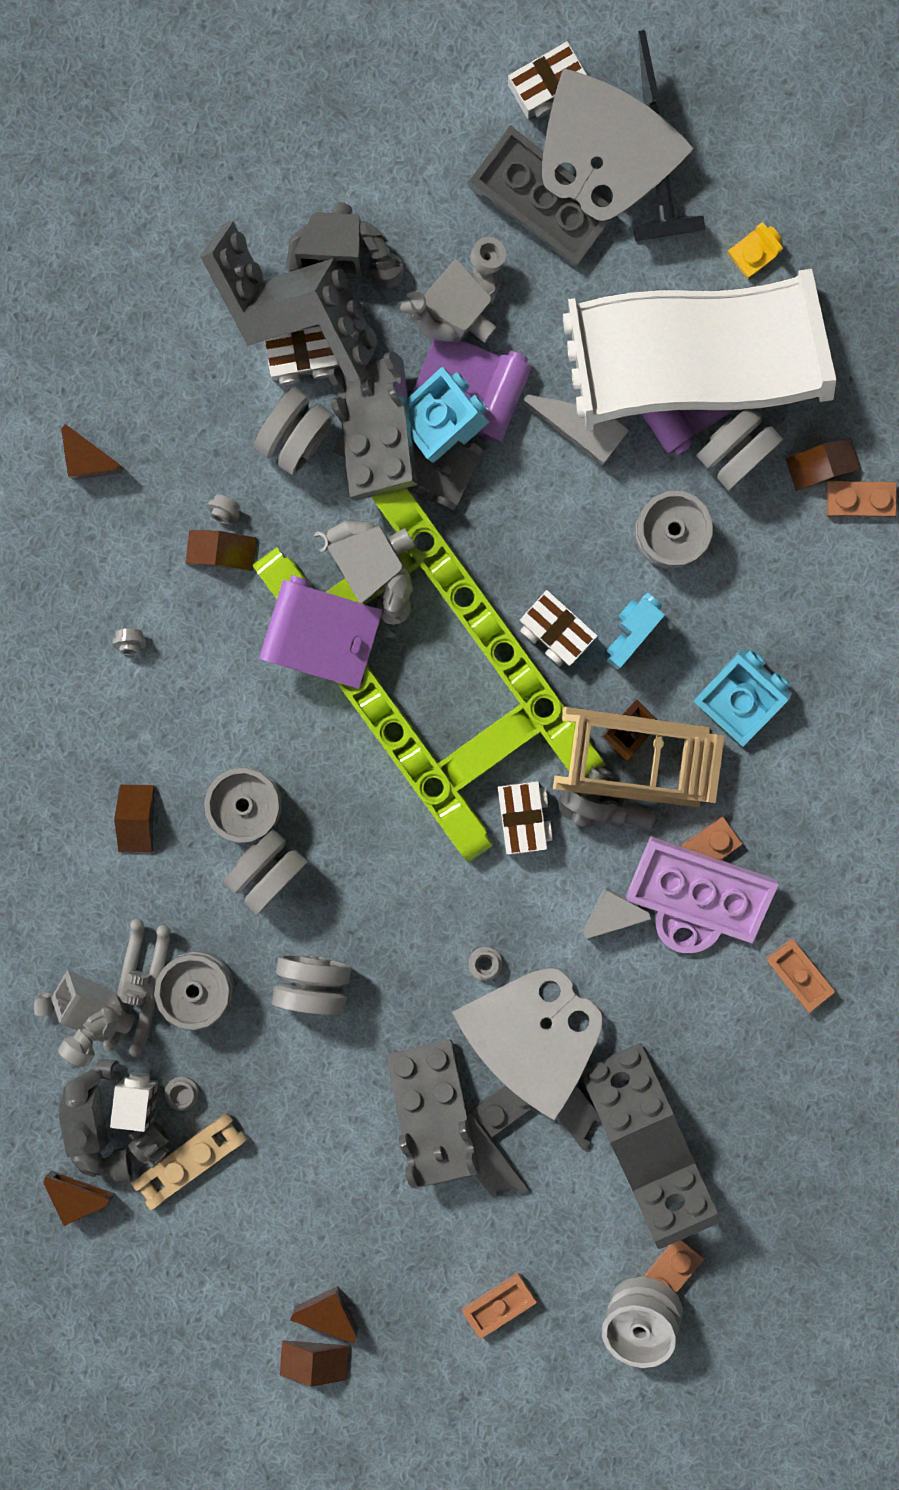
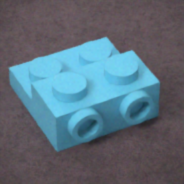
[408,366,490,463]
[606,593,665,670]
[693,648,792,747]

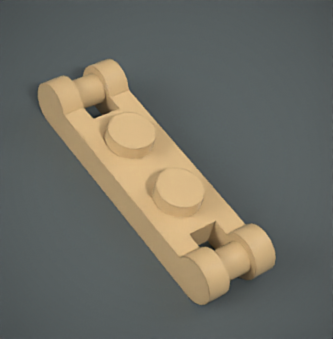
[130,1112,247,1211]

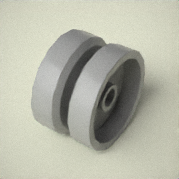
[253,387,335,476]
[696,408,783,491]
[635,491,713,569]
[204,767,283,843]
[222,829,308,915]
[154,950,234,1030]
[272,955,352,1015]
[602,1277,683,1368]

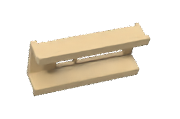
[553,707,724,807]

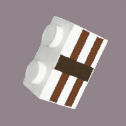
[508,42,586,119]
[264,326,339,385]
[519,590,597,667]
[498,781,553,854]
[110,1072,158,1132]

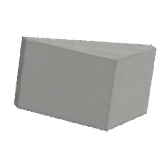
[582,888,651,939]

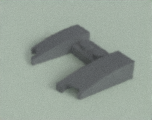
[468,1084,601,1198]

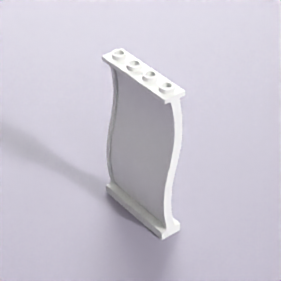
[563,269,836,431]

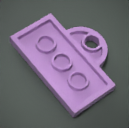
[626,836,779,953]

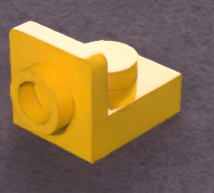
[727,222,783,280]

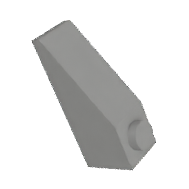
[523,395,629,466]

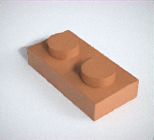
[826,481,897,517]
[680,816,742,860]
[765,938,835,1013]
[643,1240,704,1293]
[462,1272,537,1340]

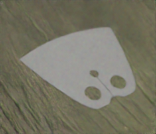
[542,68,694,221]
[452,968,602,1120]

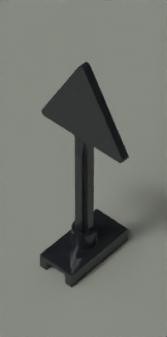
[633,30,705,241]

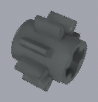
[128,1122,170,1164]

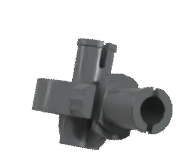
[559,766,656,830]

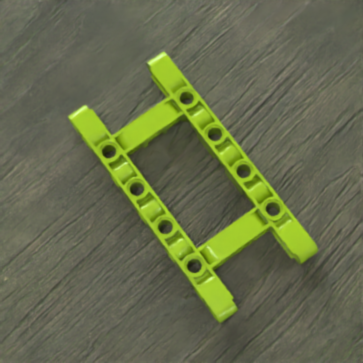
[253,488,606,863]

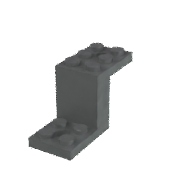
[200,221,378,383]
[581,1043,722,1250]

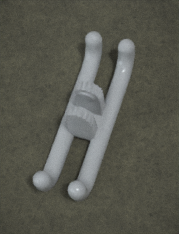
[103,919,171,1057]

